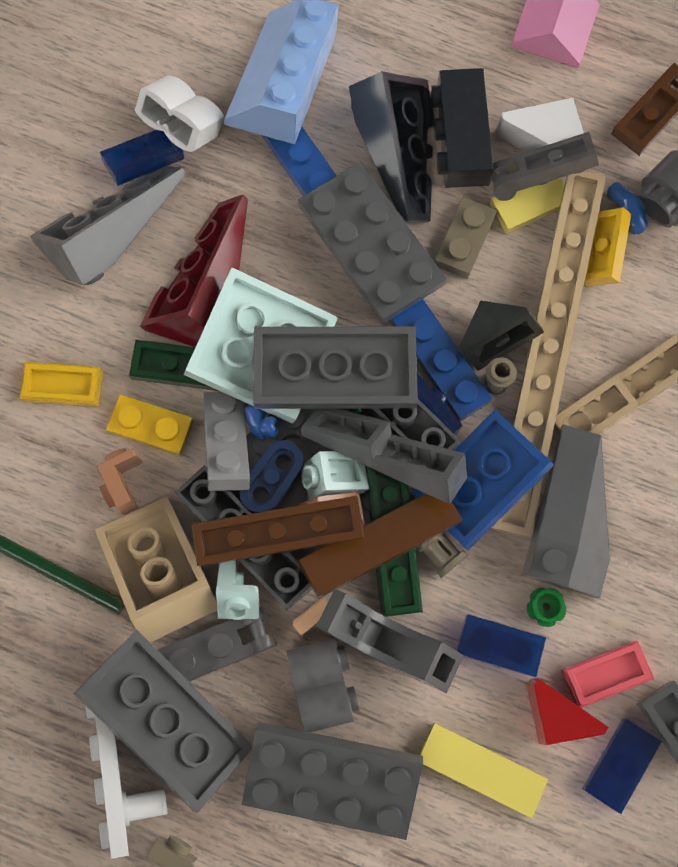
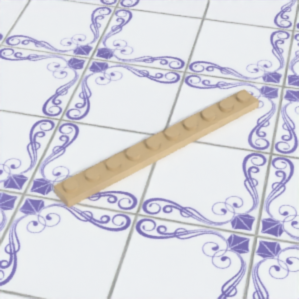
[490,170,606,539]

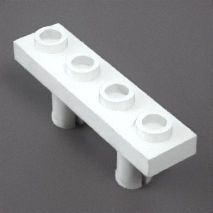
[85,705,168,859]

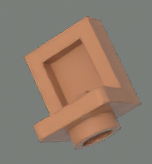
[97,448,142,514]

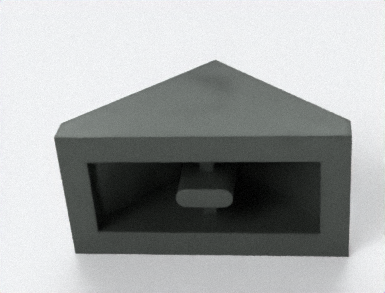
[459,300,544,371]

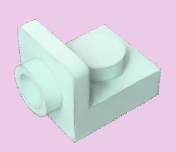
[302,451,369,500]
[216,560,259,620]

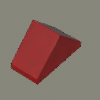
[527,678,609,745]

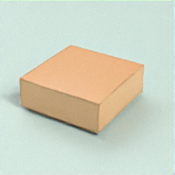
[292,598,328,638]

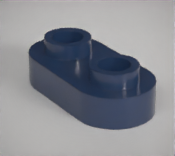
[240,440,304,514]

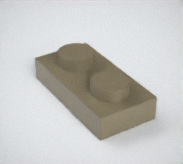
[434,196,498,279]

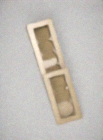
[555,333,678,434]

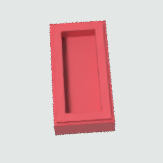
[561,640,654,708]

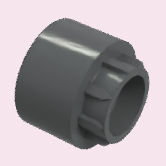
[639,150,678,228]

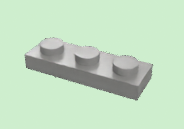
[203,392,250,491]

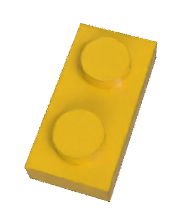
[584,207,631,287]
[106,394,194,457]

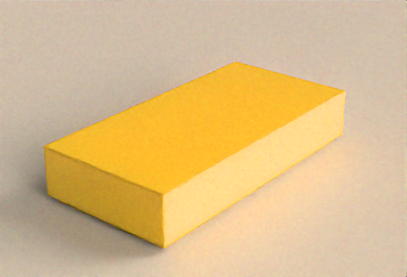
[19,362,103,407]

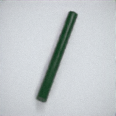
[0,535,125,615]

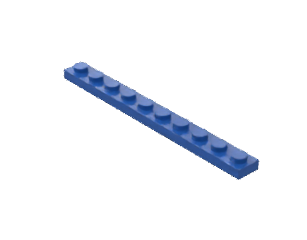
[261,127,493,423]

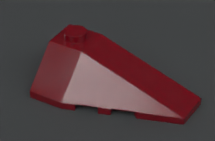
[140,194,248,347]

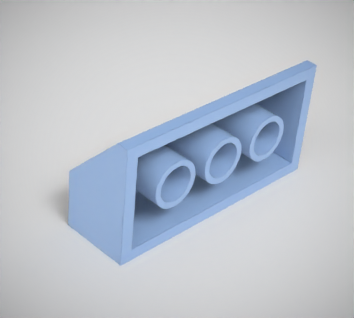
[224,0,339,144]

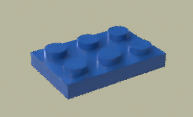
[411,409,554,550]

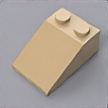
[95,496,217,643]

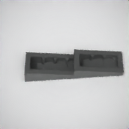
[301,408,467,504]

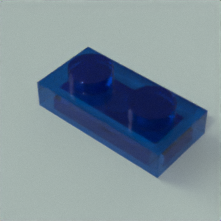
[456,614,546,678]

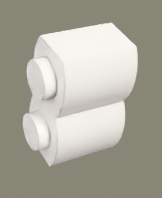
[135,75,225,152]

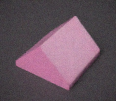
[511,0,600,68]

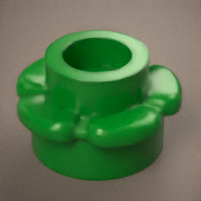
[526,587,567,627]

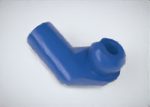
[607,182,648,235]
[244,404,278,440]

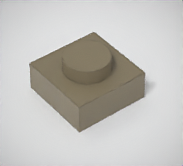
[146,835,197,867]

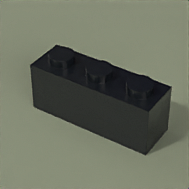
[431,68,494,188]

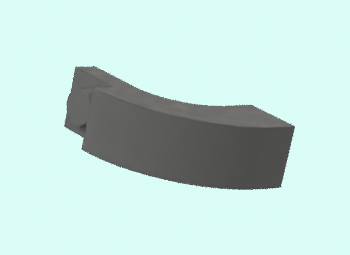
[316,589,464,693]

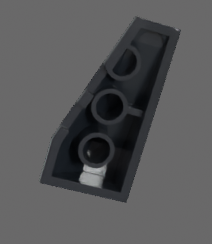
[349,71,434,223]

